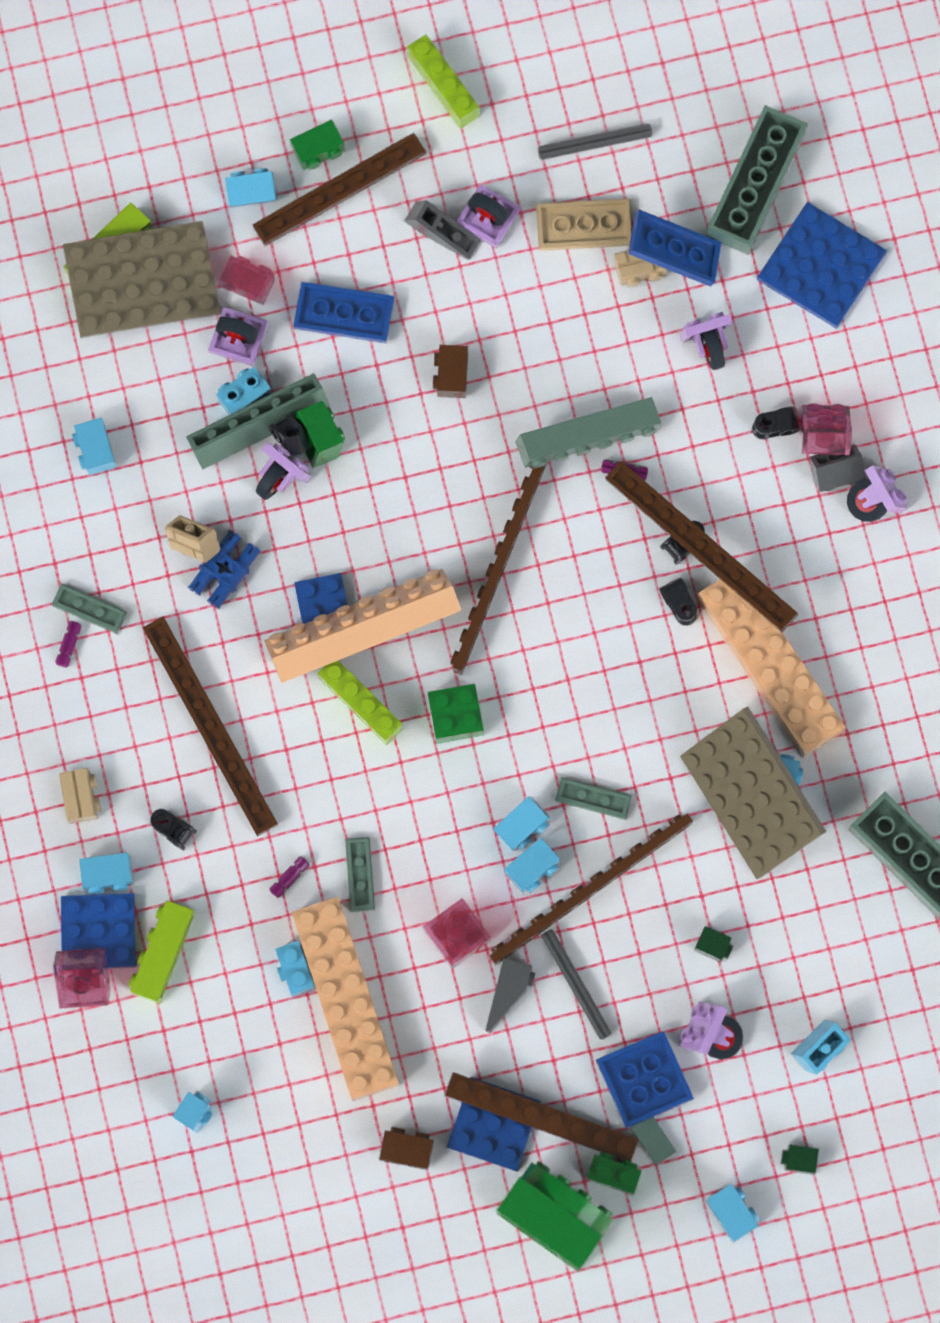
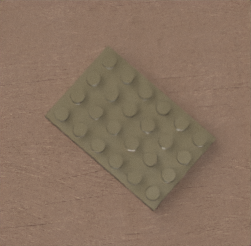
[63,221,220,338]
[680,707,827,879]

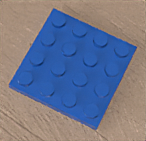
[757,202,887,329]

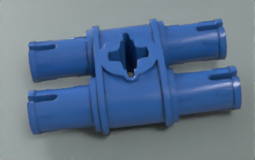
[187,529,261,609]

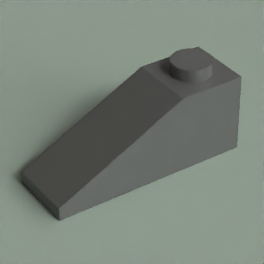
[404,200,481,260]
[485,958,535,1033]

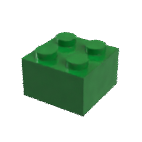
[295,401,345,469]
[428,683,484,744]

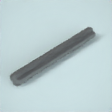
[538,123,652,160]
[542,929,611,1040]

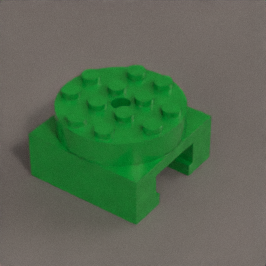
[496,1161,613,1272]

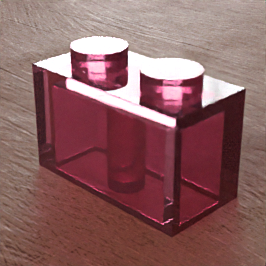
[219,256,275,305]

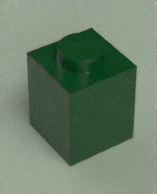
[694,926,733,963]
[781,1144,819,1175]

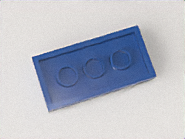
[628,209,722,287]
[293,282,395,344]

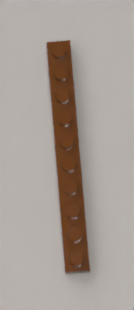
[605,461,798,633]
[450,462,548,675]
[142,616,278,837]
[489,813,693,966]

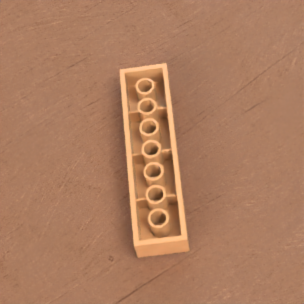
[264,569,462,683]
[697,580,846,758]
[292,897,399,1101]

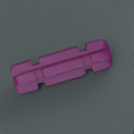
[601,459,648,480]
[55,621,81,668]
[269,856,309,898]

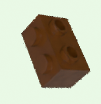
[433,345,468,398]
[379,1127,434,1170]

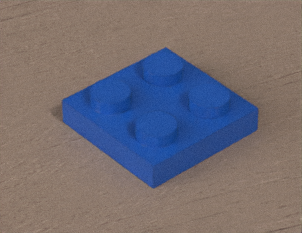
[294,573,348,624]

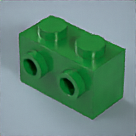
[290,119,345,171]
[586,1152,642,1196]

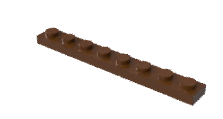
[252,132,426,246]
[444,1072,639,1162]

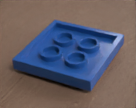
[61,893,136,970]
[596,1031,694,1129]
[447,1077,541,1172]

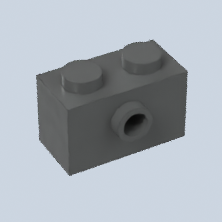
[810,444,866,492]

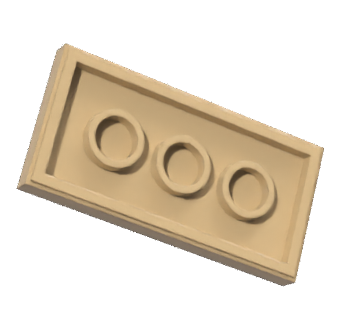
[536,198,632,251]

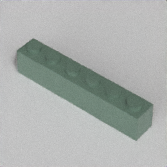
[186,373,330,470]
[515,397,661,468]

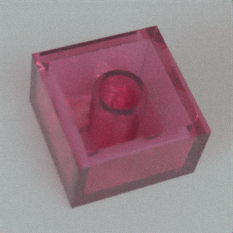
[800,403,852,455]
[423,898,492,969]
[53,948,111,1009]

